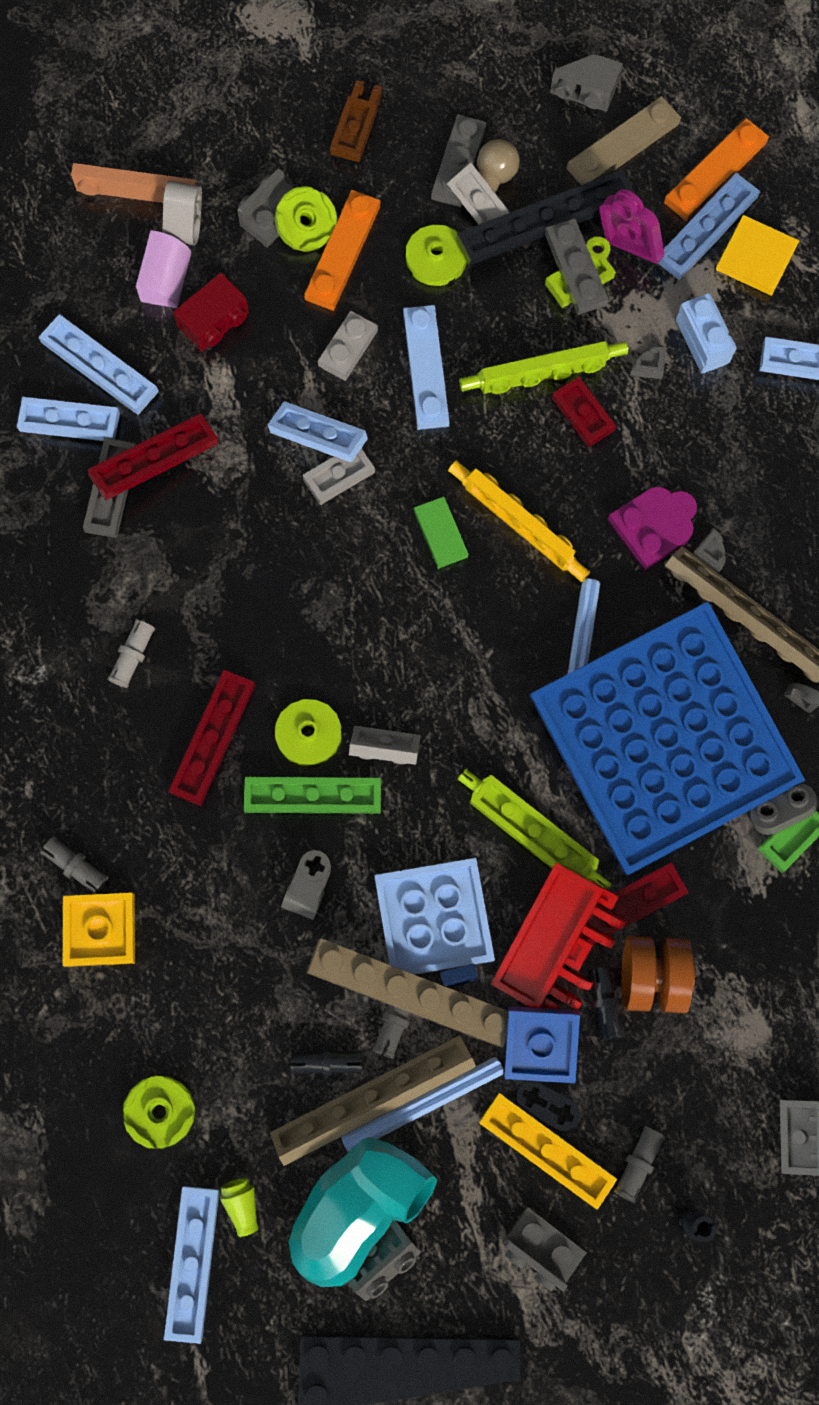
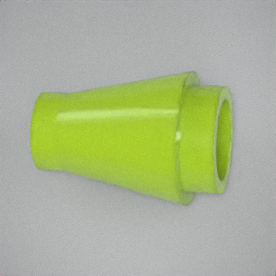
[219,1178,259,1237]

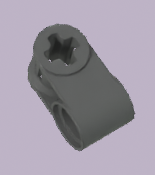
[281,850,331,920]

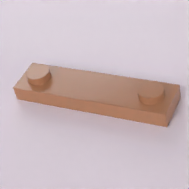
[71,163,198,203]

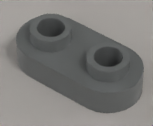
[750,784,817,835]

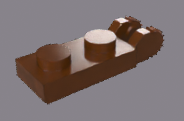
[330,80,382,163]

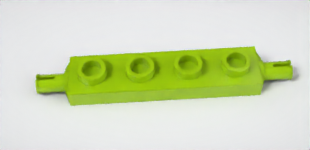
[459,341,628,394]
[458,768,612,889]

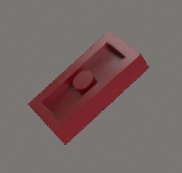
[552,377,616,448]

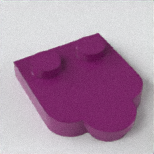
[599,189,664,264]
[608,487,697,570]

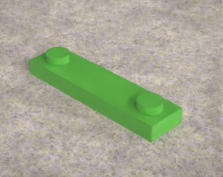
[244,777,381,814]

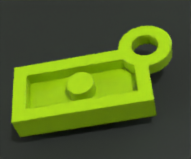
[545,237,616,308]

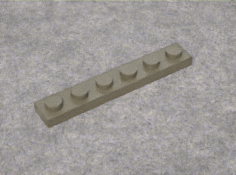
[665,546,819,682]
[306,938,508,1047]
[270,1035,476,1166]

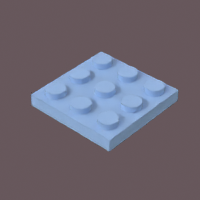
[374,858,495,975]

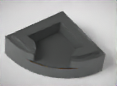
[630,345,666,379]
[693,528,726,574]
[783,683,819,713]

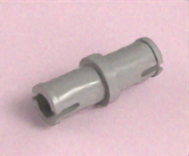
[107,619,155,688]

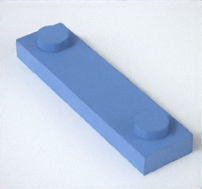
[658,173,760,281]

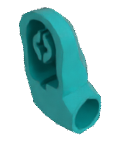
[289,1137,437,1287]

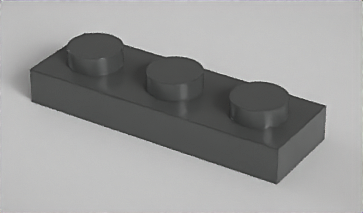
[431,114,487,207]
[545,219,609,315]
[83,438,137,538]

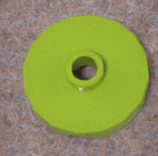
[274,186,337,252]
[406,225,467,286]
[275,699,342,766]
[123,1076,195,1149]

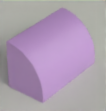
[136,230,191,308]

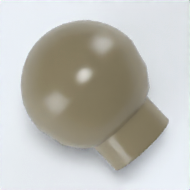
[477,139,520,193]

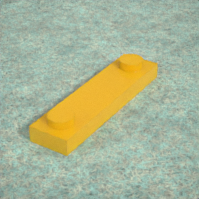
[478,1093,617,1210]

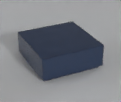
[440,963,477,988]

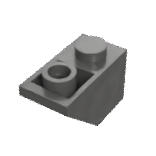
[550,54,623,112]

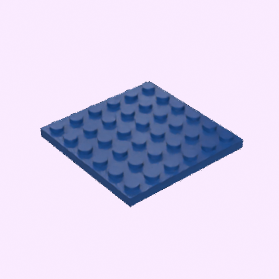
[529,602,805,876]

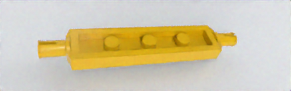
[448,460,590,582]

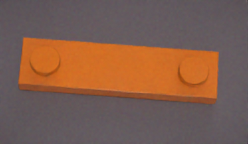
[664,118,769,222]
[304,190,380,311]

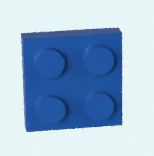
[504,1006,580,1083]

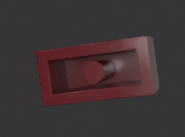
[173,273,249,352]

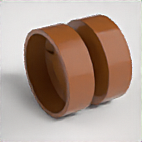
[621,935,695,1014]

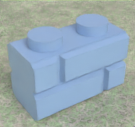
[675,293,737,373]

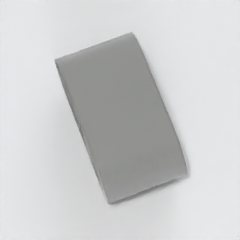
[162,180,202,246]

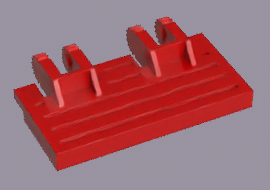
[491,862,626,1009]

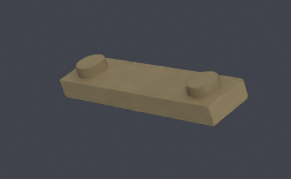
[567,96,681,185]

